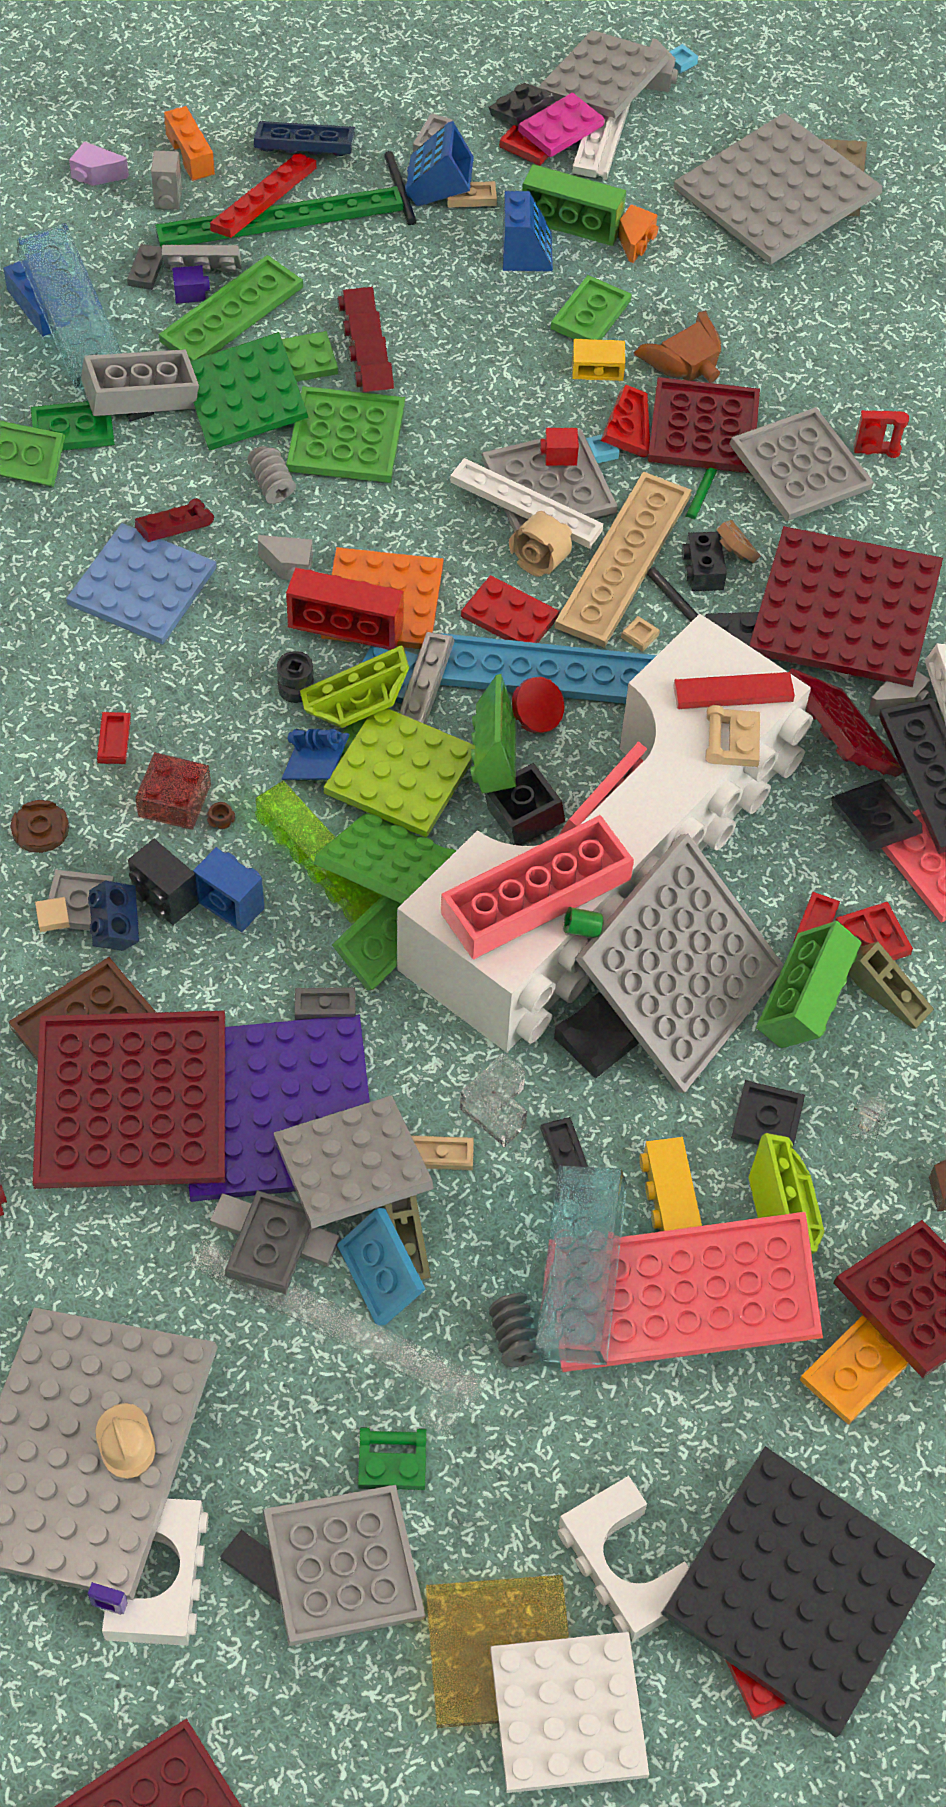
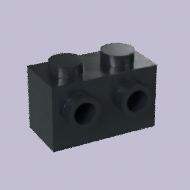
[682,531,727,591]

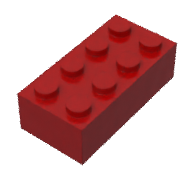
[286,567,404,650]

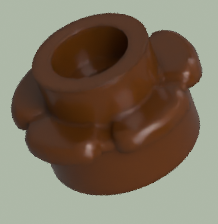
[207,802,235,829]

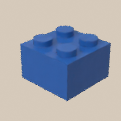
[193,847,264,932]

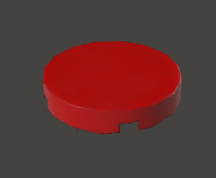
[512,677,565,734]

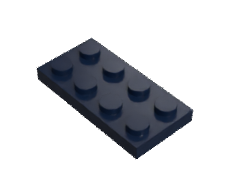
[254,121,355,156]

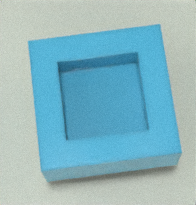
[669,44,698,74]
[586,434,619,463]

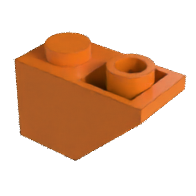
[618,204,659,263]

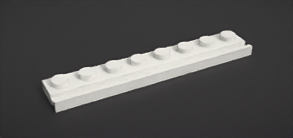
[572,45,646,180]

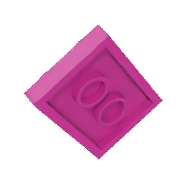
[519,92,605,157]

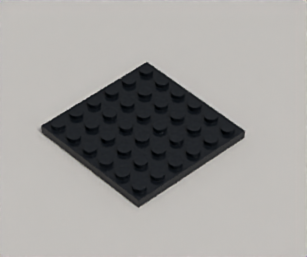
[660,1446,936,1738]

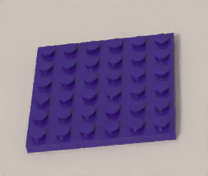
[189,1014,370,1202]

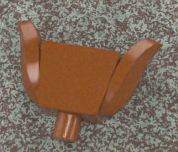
[634,310,721,383]

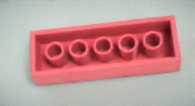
[441,815,634,960]

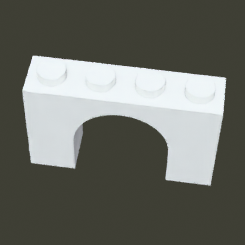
[557,1476,689,1642]
[102,1498,209,1646]

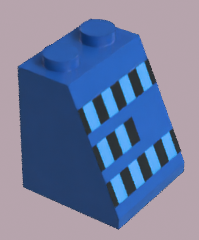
[405,121,474,206]
[502,191,553,272]

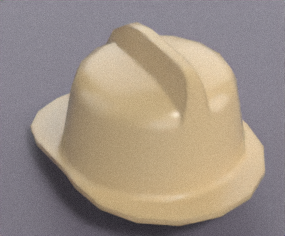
[95,1403,156,1479]

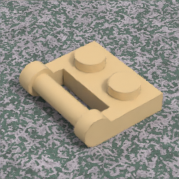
[705,705,760,767]

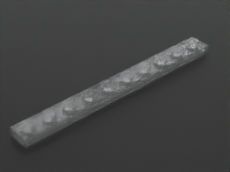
[188,1238,488,1412]

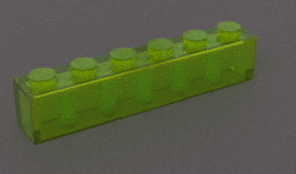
[255,780,382,924]

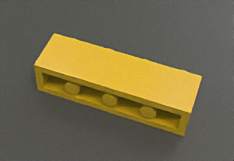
[639,1137,702,1232]

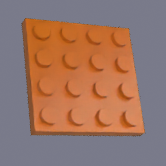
[321,547,444,649]

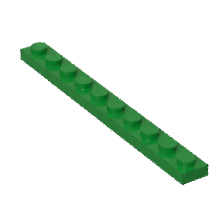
[155,186,403,247]

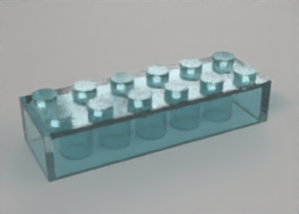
[17,223,122,389]
[535,1166,627,1365]

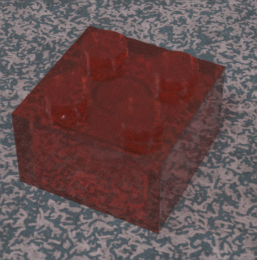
[135,752,211,830]

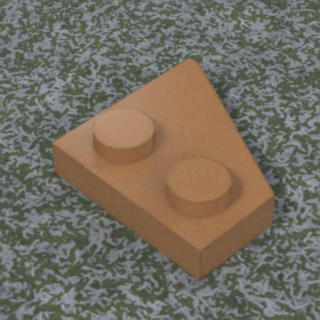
[716,520,761,563]

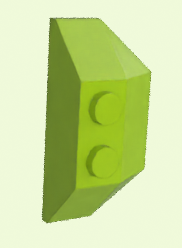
[300,645,409,728]
[748,1133,825,1254]

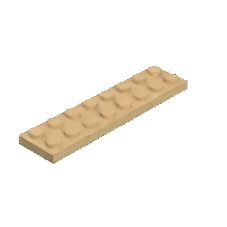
[555,472,692,648]

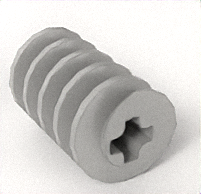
[247,446,296,504]

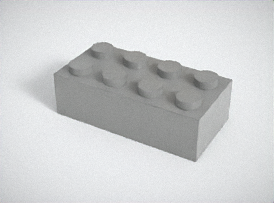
[81,349,199,416]

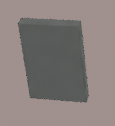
[225,1191,311,1295]

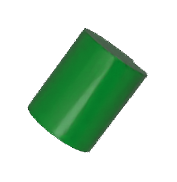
[563,907,603,938]

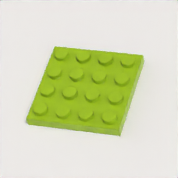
[324,708,475,837]

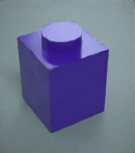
[172,265,210,304]

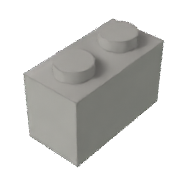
[151,150,182,209]

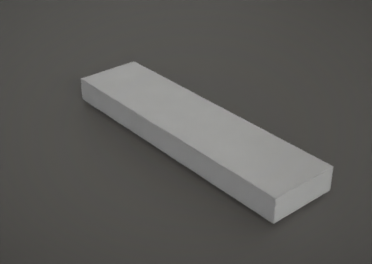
[399,632,455,724]
[210,1193,340,1267]

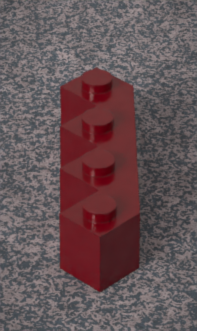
[337,286,394,392]

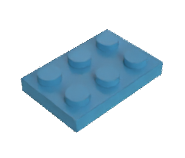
[337,1208,426,1326]

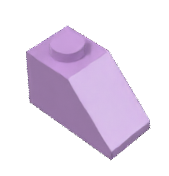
[69,142,129,186]

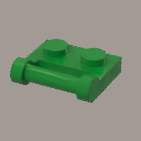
[358,1427,426,1490]

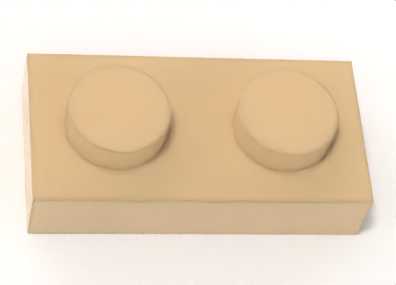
[447,181,497,207]

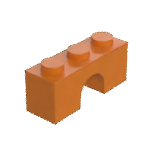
[164,106,215,181]

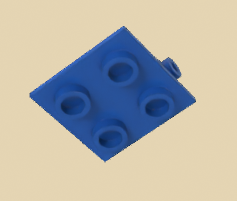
[282,729,349,780]

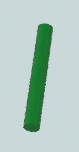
[685,468,718,519]

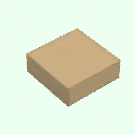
[621,616,660,652]
[35,897,70,932]

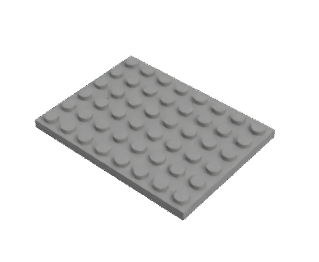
[0,1308,218,1600]

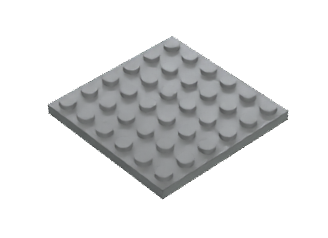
[674,113,882,265]
[575,834,784,1093]

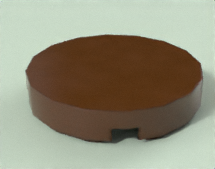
[10,800,69,853]

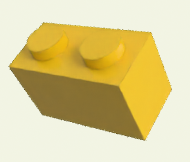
[572,339,625,381]

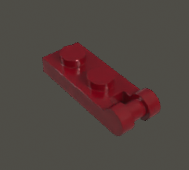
[135,498,214,542]

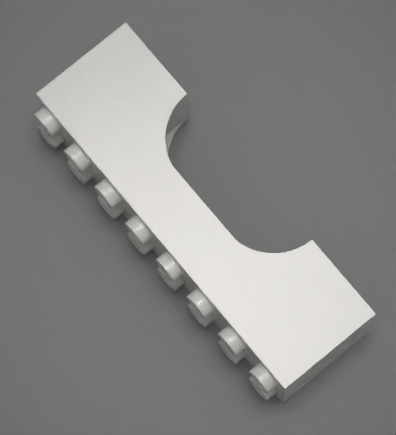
[397,614,813,1053]

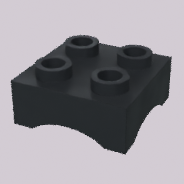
[554,992,639,1079]

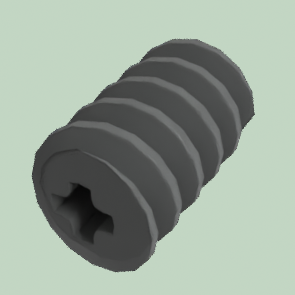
[489,1293,542,1367]

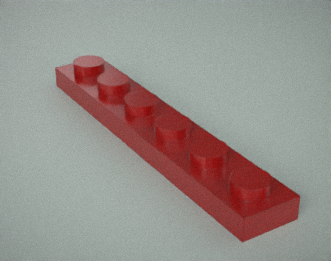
[210,153,317,238]

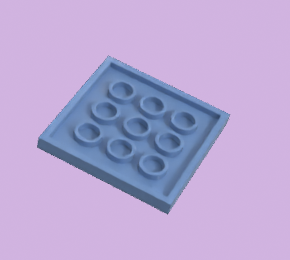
[66,523,217,645]

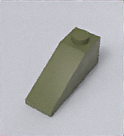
[848,941,934,1029]
[382,1195,431,1279]

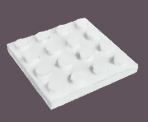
[490,1632,649,1793]

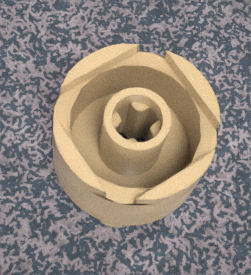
[509,511,572,577]

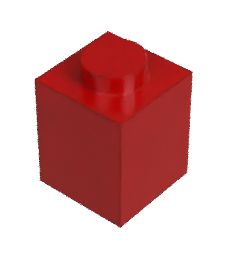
[540,428,579,466]

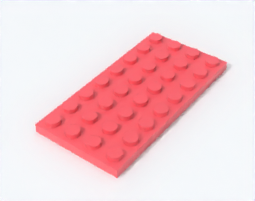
[551,1212,823,1372]

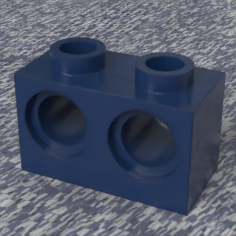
[88,880,139,951]

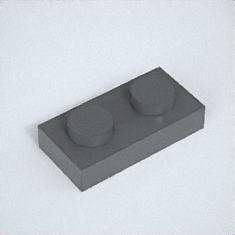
[127,244,163,290]
[295,987,356,1020]

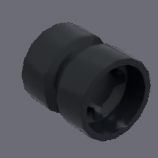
[277,651,314,703]

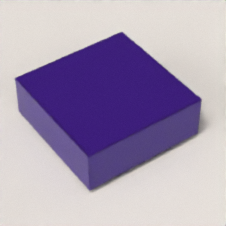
[87,1582,128,1615]

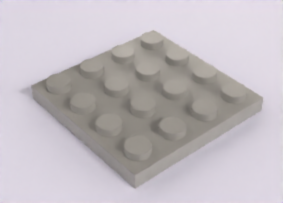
[538,30,670,119]
[730,407,874,521]
[482,429,617,532]
[273,1095,434,1229]
[263,1485,425,1646]

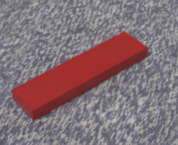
[673,672,795,709]

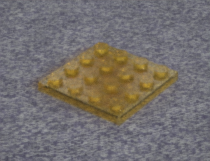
[426,1575,569,1728]

